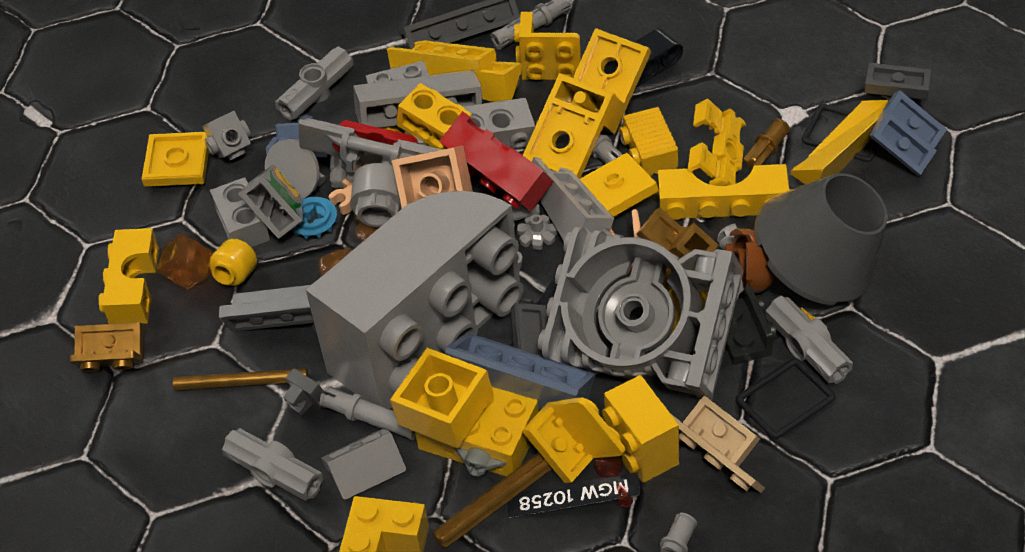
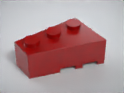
[439,111,553,212]

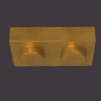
[69,322,143,372]

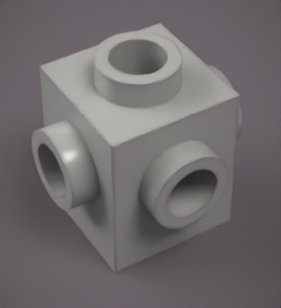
[202,111,251,161]

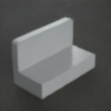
[321,428,406,499]

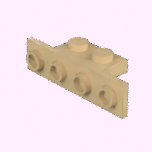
[669,395,765,493]

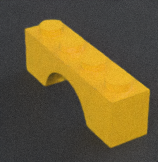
[658,164,789,220]

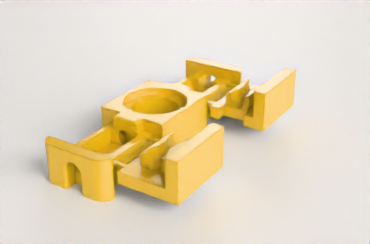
[688,98,746,186]

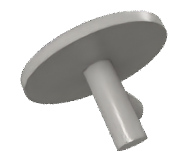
[265,139,326,199]

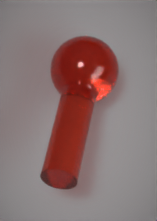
[594,456,633,508]

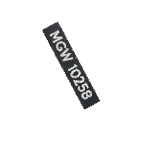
[507,472,640,518]

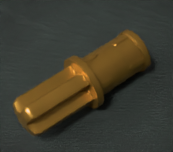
[744,118,790,170]

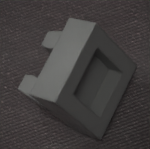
[283,368,326,416]

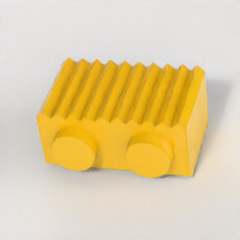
[619,107,678,176]

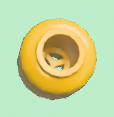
[209,238,257,286]

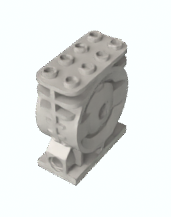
[538,227,744,401]

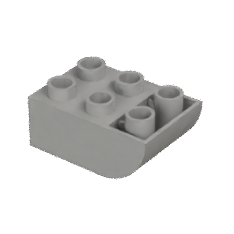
[306,191,523,409]

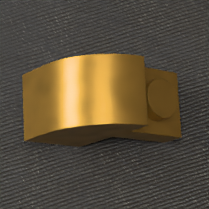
[636,207,719,271]

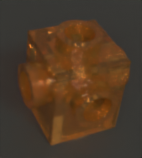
[156,233,213,289]

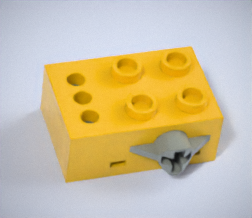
[415,387,539,477]

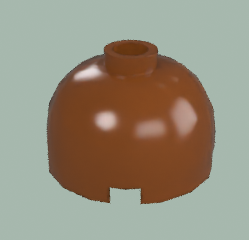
[725,229,776,295]

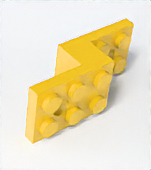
[523,28,652,179]

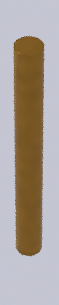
[173,368,308,390]

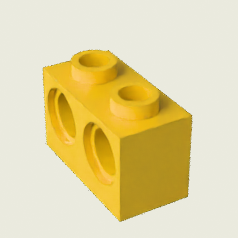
[396,83,472,149]

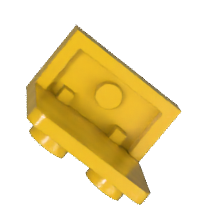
[514,12,581,80]
[522,397,626,483]

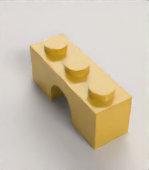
[99,228,159,324]

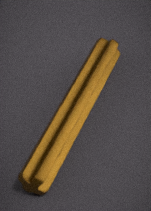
[433,453,552,548]

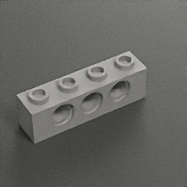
[404,98,535,149]

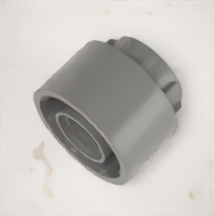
[350,163,402,227]

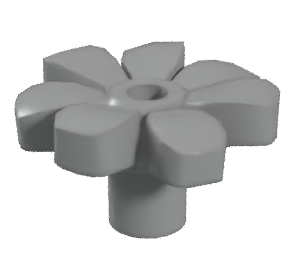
[517,214,558,250]

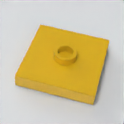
[141,132,209,187]
[580,153,659,217]

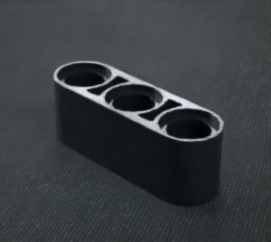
[604,28,684,88]

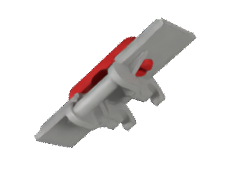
[299,118,443,181]

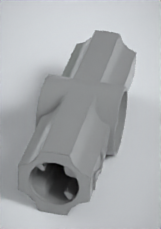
[275,46,354,121]
[765,295,853,384]
[222,428,324,501]

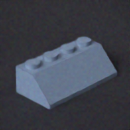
[445,333,596,410]

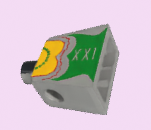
[238,165,303,239]

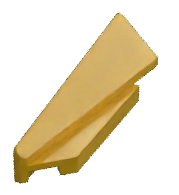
[387,40,522,102]
[790,100,889,184]

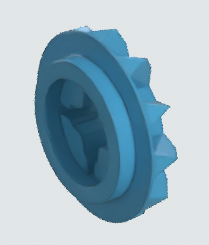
[292,197,337,240]

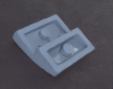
[870,90,947,176]

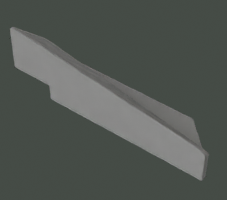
[532,157,614,241]

